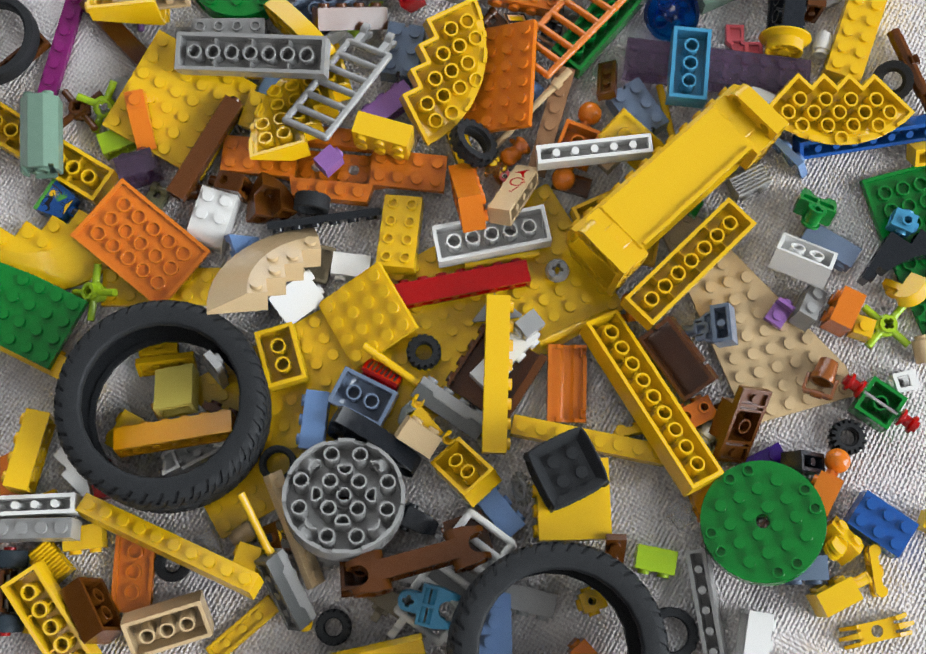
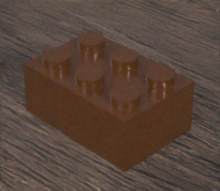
[60,577,123,644]

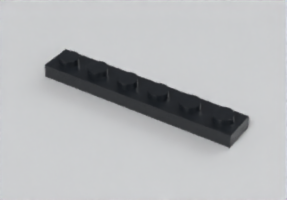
[267,207,381,233]

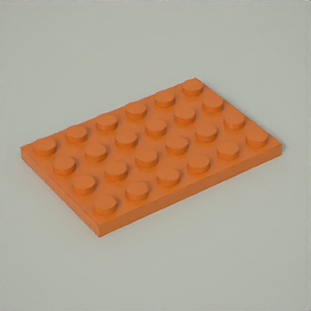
[463,19,538,136]
[70,178,211,301]

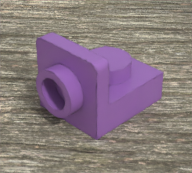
[763,297,796,330]

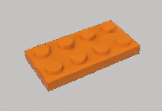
[111,535,156,613]

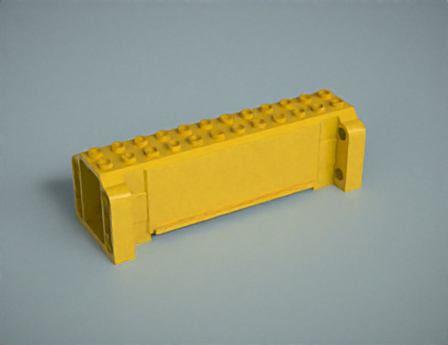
[565,83,789,296]

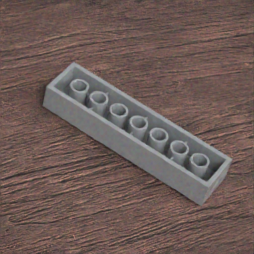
[174,31,331,80]

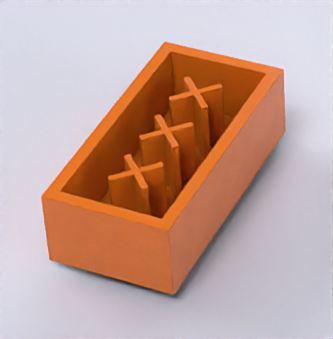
[448,163,489,233]

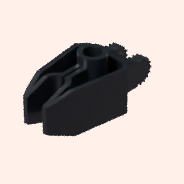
[399,502,439,535]

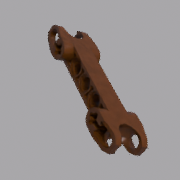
[345,525,492,598]

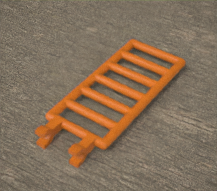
[535,0,627,79]

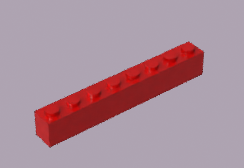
[394,258,531,309]

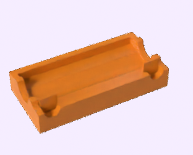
[546,344,587,423]

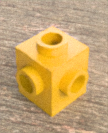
[575,586,608,617]

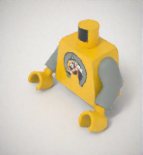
[397,394,456,446]

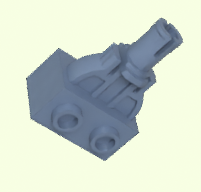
[682,302,738,348]

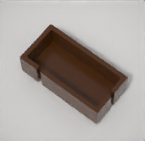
[638,315,719,402]

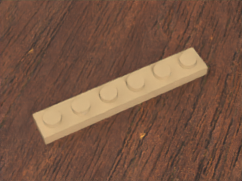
[263,470,325,590]

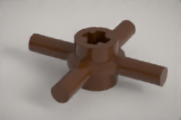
[62,89,103,132]

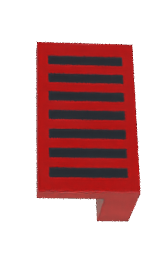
[361,359,403,391]

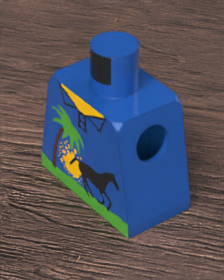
[33,178,83,223]

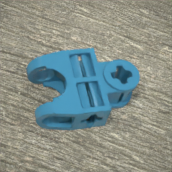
[398,582,461,630]

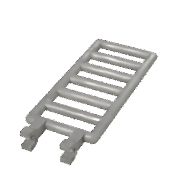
[282,22,397,141]

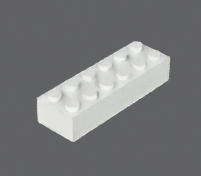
[431,204,552,268]

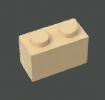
[394,415,442,459]

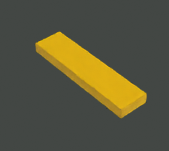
[205,595,279,654]

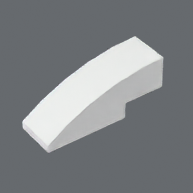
[53,447,94,497]

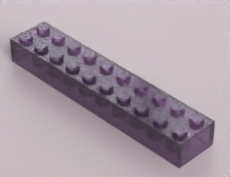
[621,37,812,95]

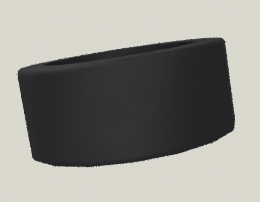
[293,190,331,216]
[259,445,297,479]

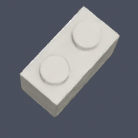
[330,251,372,282]

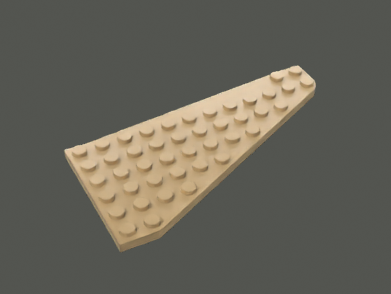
[662,215,853,423]

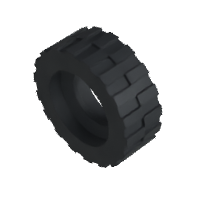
[873,60,914,99]

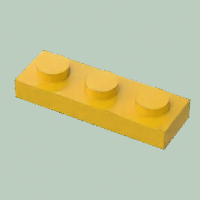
[135,351,197,377]

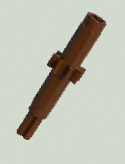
[887,28,926,112]

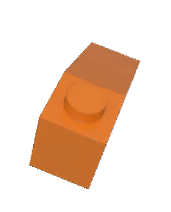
[123,89,157,153]

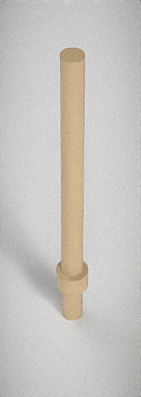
[495,67,573,149]

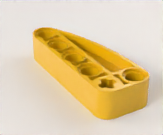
[263,0,336,57]

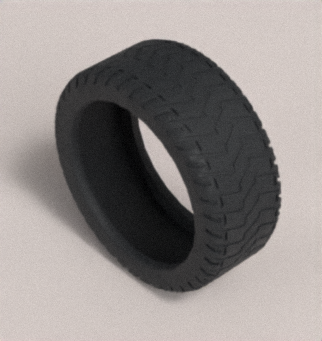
[53,300,272,514]
[446,541,669,654]

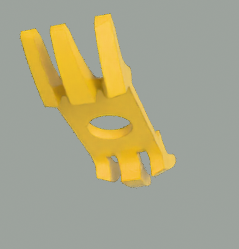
[838,612,915,650]

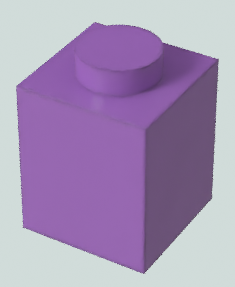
[313,144,344,178]

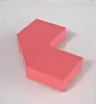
[725,24,763,62]

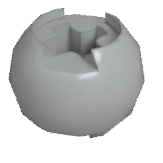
[545,259,569,283]

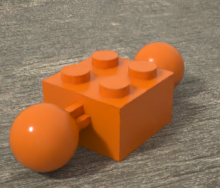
[551,102,602,191]
[811,448,851,517]

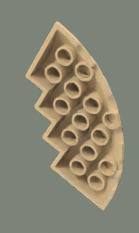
[207,227,321,315]

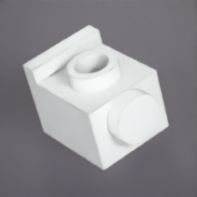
[886,369,920,393]

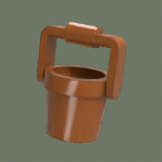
[802,357,839,401]

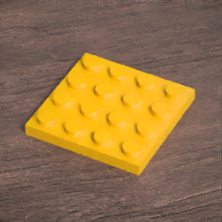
[319,262,419,369]

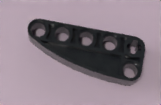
[327,406,422,478]

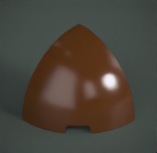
[246,172,297,224]

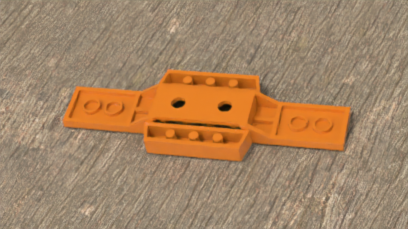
[220,126,448,207]

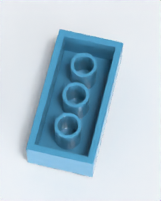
[665,26,712,109]

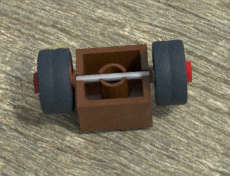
[0,547,29,636]

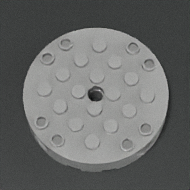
[282,438,405,562]

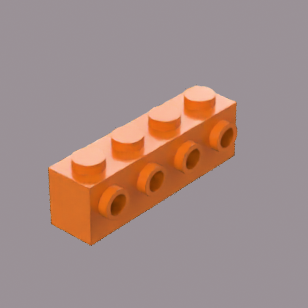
[487,0,560,20]

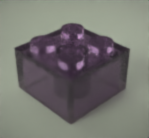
[113,147,165,189]

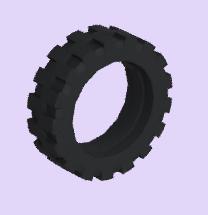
[449,119,498,168]
[658,607,699,654]

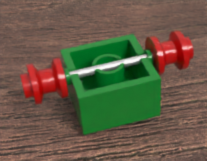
[841,373,920,433]

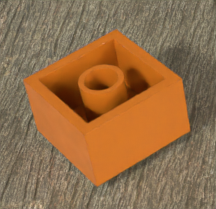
[819,285,867,337]

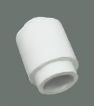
[811,30,833,59]

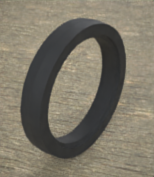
[0,0,40,85]

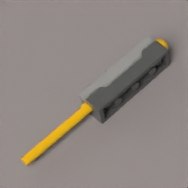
[361,342,483,440]
[237,491,317,632]

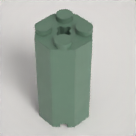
[20,90,63,179]

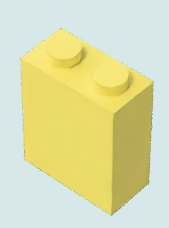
[153,363,199,419]

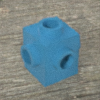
[885,207,919,238]

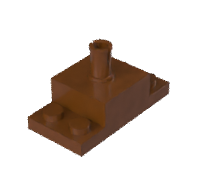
[708,385,773,463]

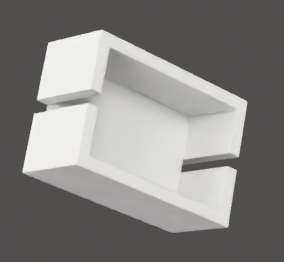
[735,610,776,654]

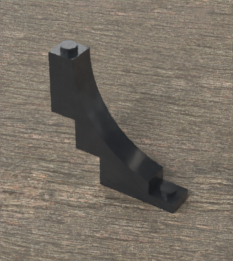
[856,229,926,286]

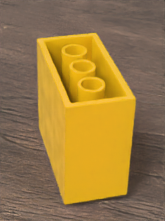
[531,457,612,542]

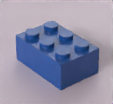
[843,490,919,559]

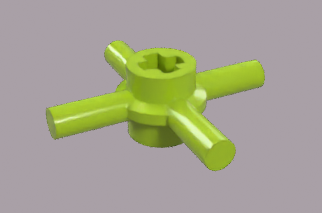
[76,80,118,134]
[71,264,118,322]
[861,304,911,349]

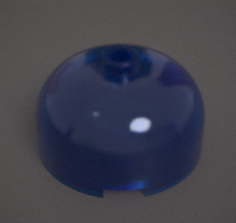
[644,0,700,42]

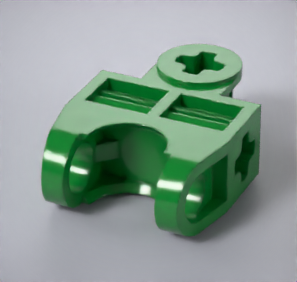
[793,187,837,230]

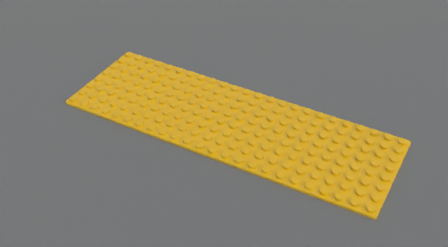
[151,184,624,539]

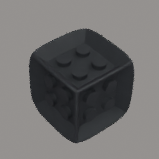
[523,426,610,513]

